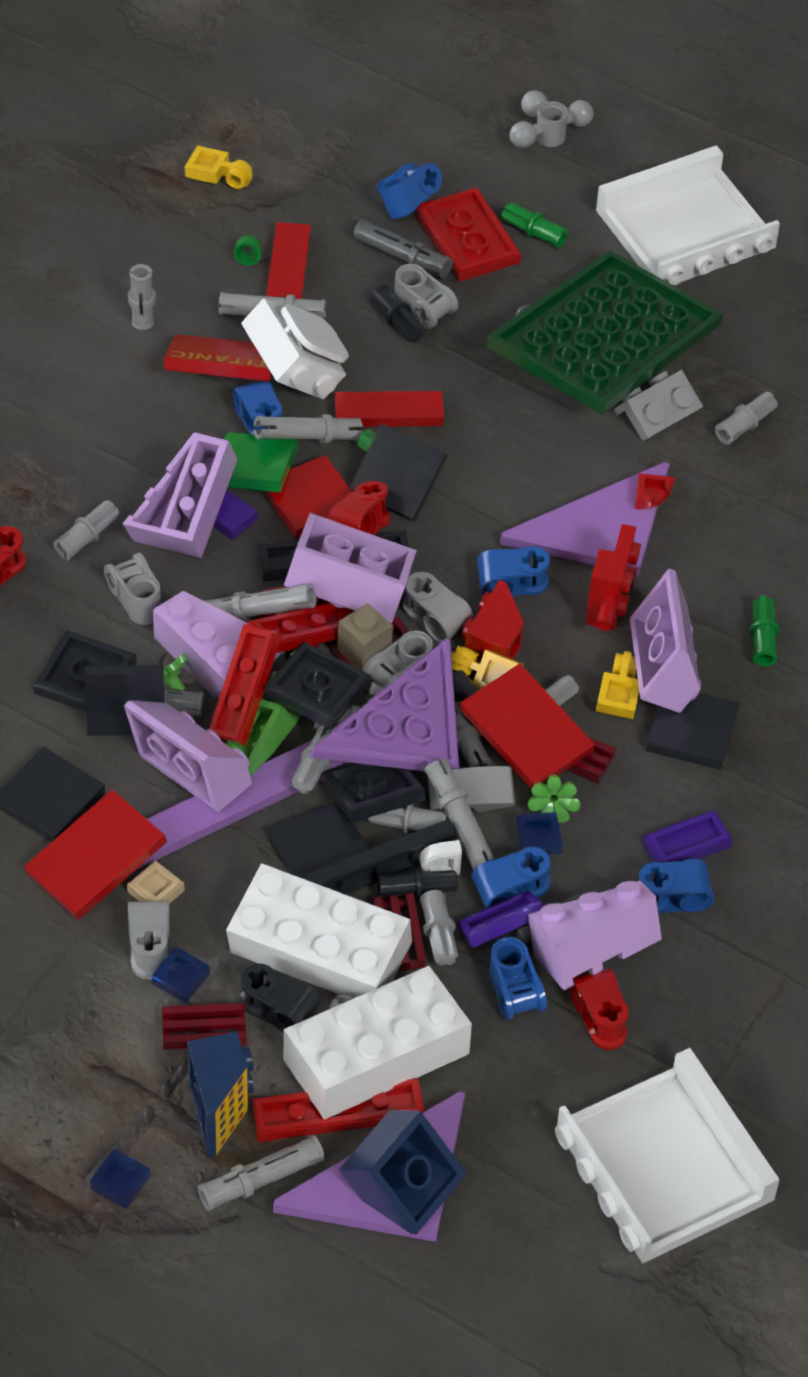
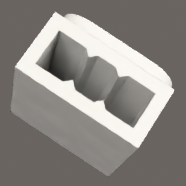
[241,298,349,400]

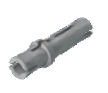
[219,292,326,320]
[254,414,363,443]
[204,583,316,621]
[424,758,495,871]
[198,1135,324,1211]

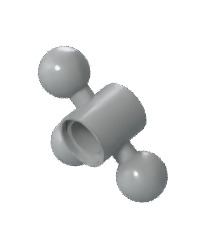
[510,90,594,148]

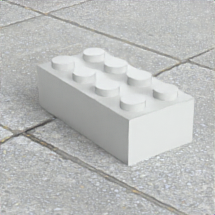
[226,863,412,997]
[283,966,472,1120]

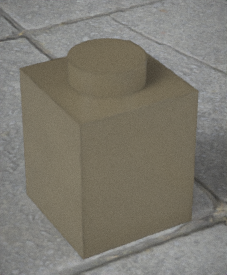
[337,603,393,670]

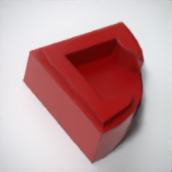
[635,473,675,509]

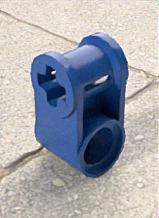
[377,163,442,219]
[232,381,282,434]
[477,546,550,596]
[471,847,551,908]
[638,859,715,914]
[489,937,547,1021]

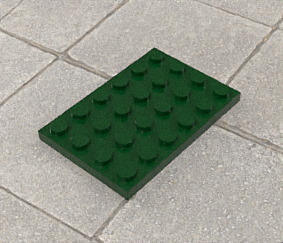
[486,250,723,415]

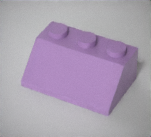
[630,569,701,713]
[124,700,252,812]

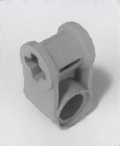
[394,264,458,329]
[104,552,161,625]
[403,572,473,643]
[362,630,433,687]
[128,901,170,980]

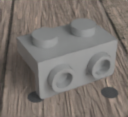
[614,370,703,441]

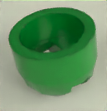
[233,235,262,266]

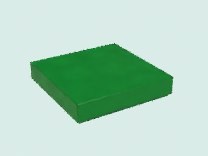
[224,432,299,492]

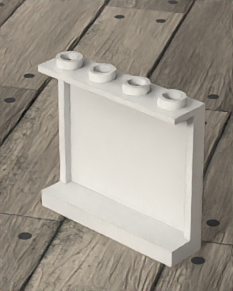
[596,145,780,285]
[555,1048,780,1264]

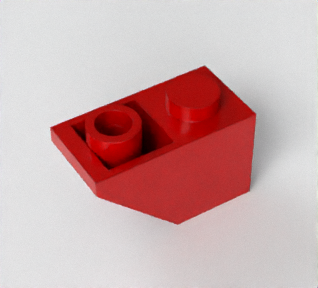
[462,580,524,662]

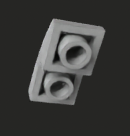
[428,766,515,812]

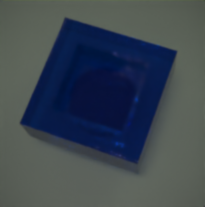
[516,812,563,855]
[152,947,210,1003]
[90,1149,150,1209]

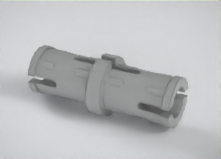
[128,264,156,330]

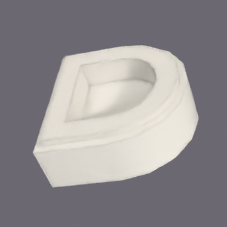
[419,840,462,875]

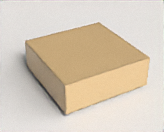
[127,860,185,904]

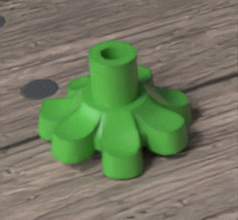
[164,653,187,690]
[528,774,580,825]

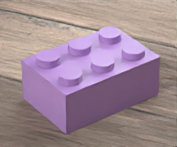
[284,513,417,623]

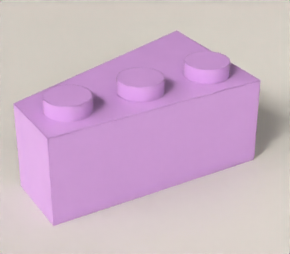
[123,432,238,558]
[153,591,285,701]
[528,881,662,990]

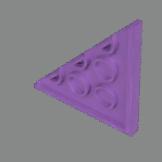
[500,462,670,575]
[310,639,459,771]
[273,1092,465,1242]

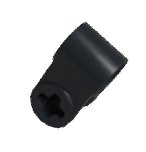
[240,963,321,1033]

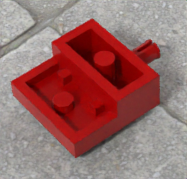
[585,524,641,631]

